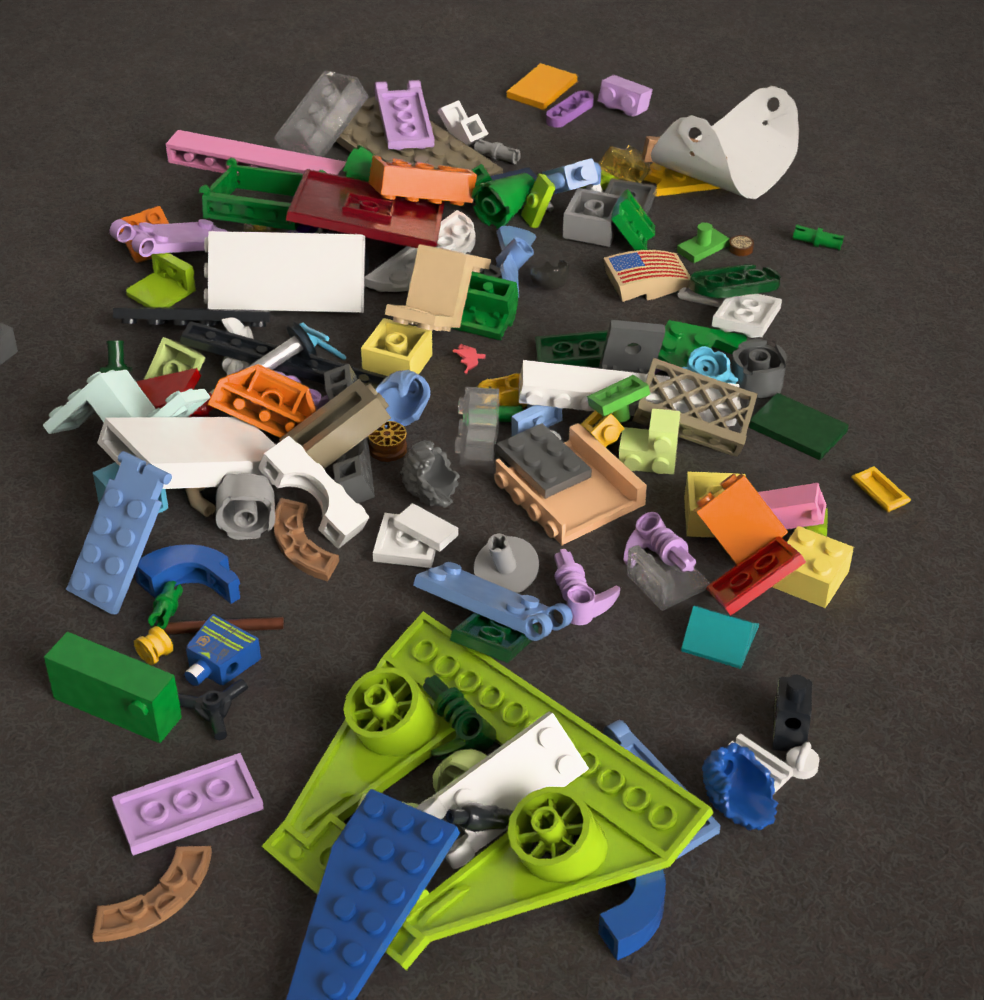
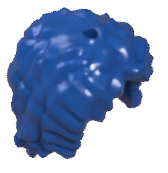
[702,742,779,830]

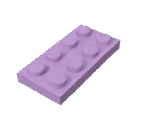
[112,753,264,855]

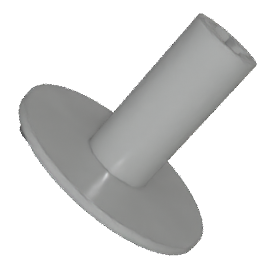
[474,533,539,593]

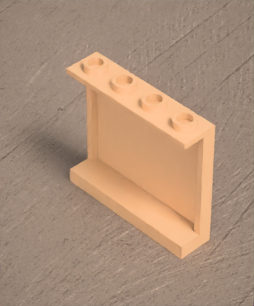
[494,423,647,545]

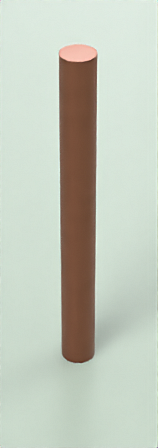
[163,617,284,634]

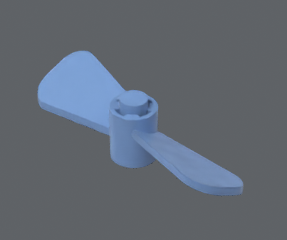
[496,226,536,298]

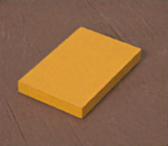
[507,63,578,110]

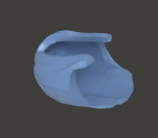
[375,370,430,429]

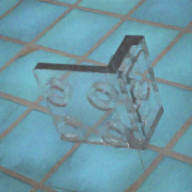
[627,545,710,611]

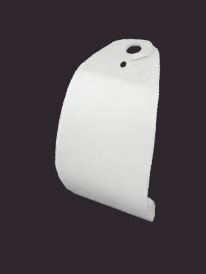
[651,86,799,199]

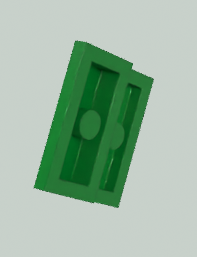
[611,189,655,251]

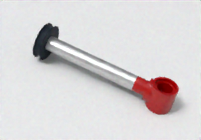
[189,322,317,417]

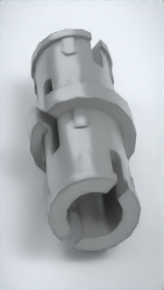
[474,139,520,164]

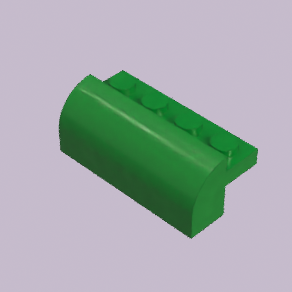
[451,272,518,341]

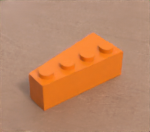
[369,155,477,206]

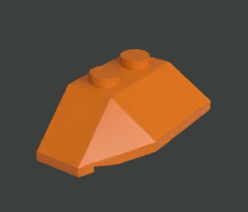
[208,364,317,438]

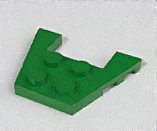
[658,320,748,367]

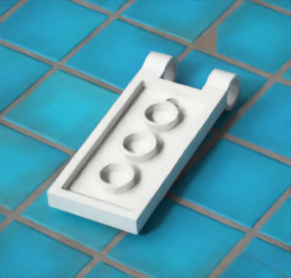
[416,712,589,869]

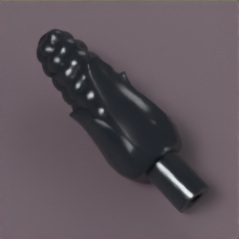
[446,803,513,832]

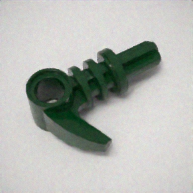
[423,675,496,760]

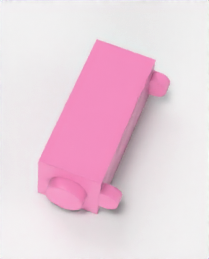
[758,483,826,529]

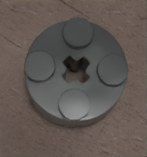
[731,339,787,398]

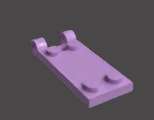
[375,80,434,150]
[110,219,228,257]

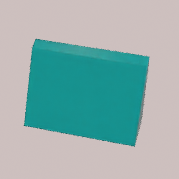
[681,606,759,669]

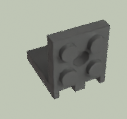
[599,320,665,374]

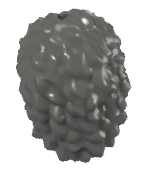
[400,440,460,508]

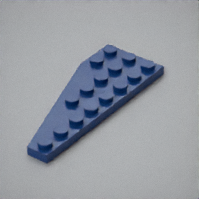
[286,789,460,1000]

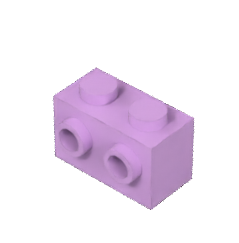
[598,75,653,116]

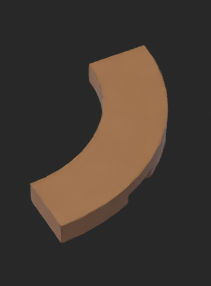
[274,498,339,581]
[92,846,212,942]

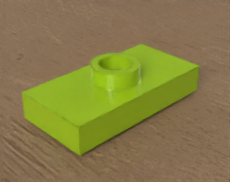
[521,174,556,228]

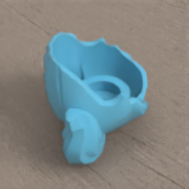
[676,346,738,384]

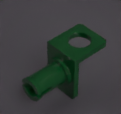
[100,340,132,373]

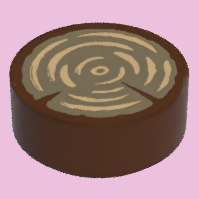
[729,235,754,256]

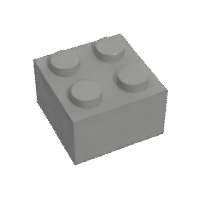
[563,188,620,247]

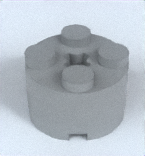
[216,473,275,540]

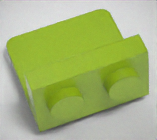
[126,253,196,307]

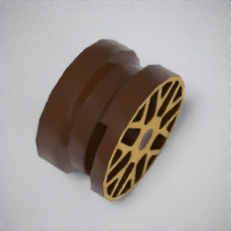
[368,421,407,462]

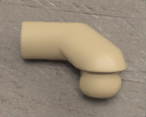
[185,487,215,517]

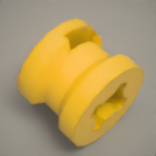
[134,626,173,666]

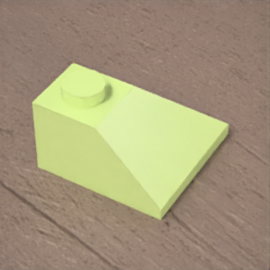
[144,337,205,379]

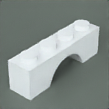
[258,436,369,549]

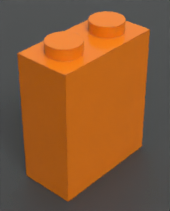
[694,474,788,565]

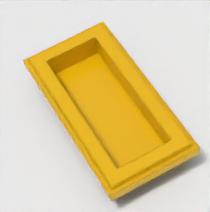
[852,466,911,513]

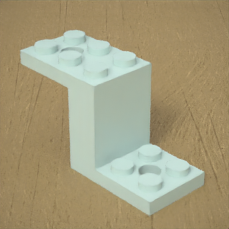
[43,370,211,434]

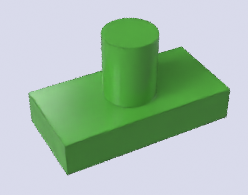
[677,223,730,263]
[587,375,650,422]

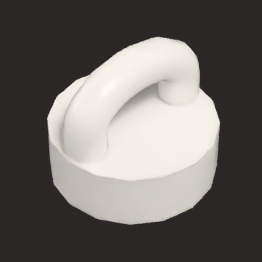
[785,742,819,779]

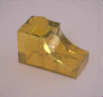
[598,146,651,183]

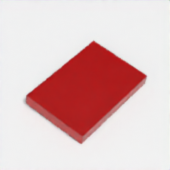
[135,368,201,409]
[706,536,806,616]

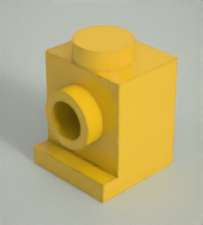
[580,411,625,447]

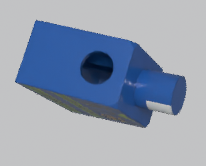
[184,614,261,686]

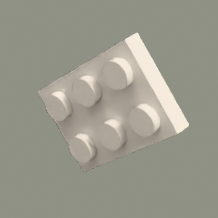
[712,294,782,338]

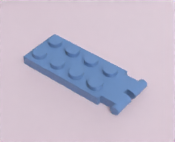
[66,451,172,614]

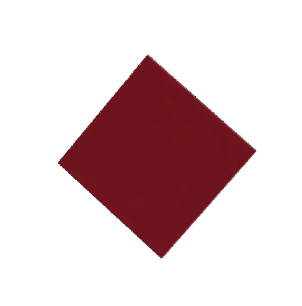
[286,169,445,248]

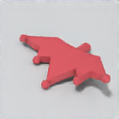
[453,343,486,374]

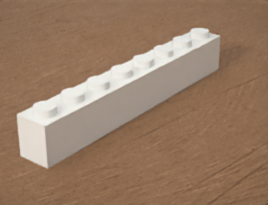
[519,360,741,426]

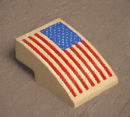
[603,250,691,302]

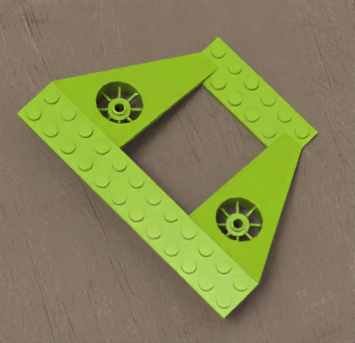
[262,611,713,970]

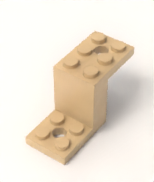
[385,244,491,332]

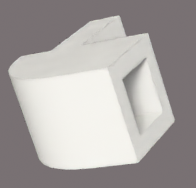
[438,100,488,145]

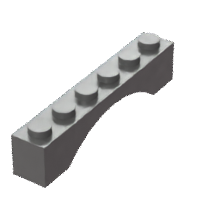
[324,364,375,503]

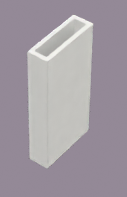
[204,231,365,313]
[97,417,276,489]

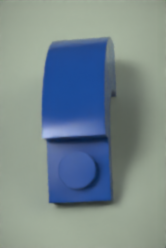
[135,544,240,604]
[599,869,666,960]

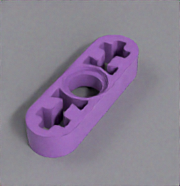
[546,91,594,127]

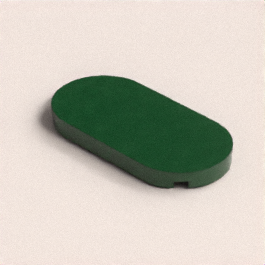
[688,264,781,298]

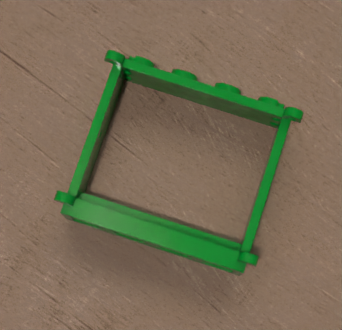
[199,158,326,230]

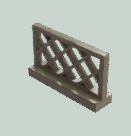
[632,358,758,457]

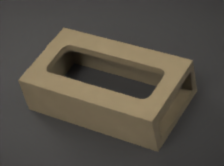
[279,379,391,469]

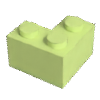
[619,408,680,475]

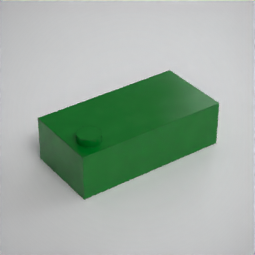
[44,632,182,743]

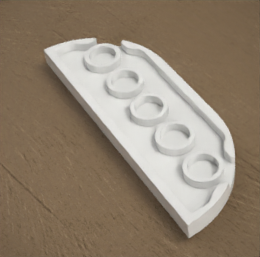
[364,210,476,292]

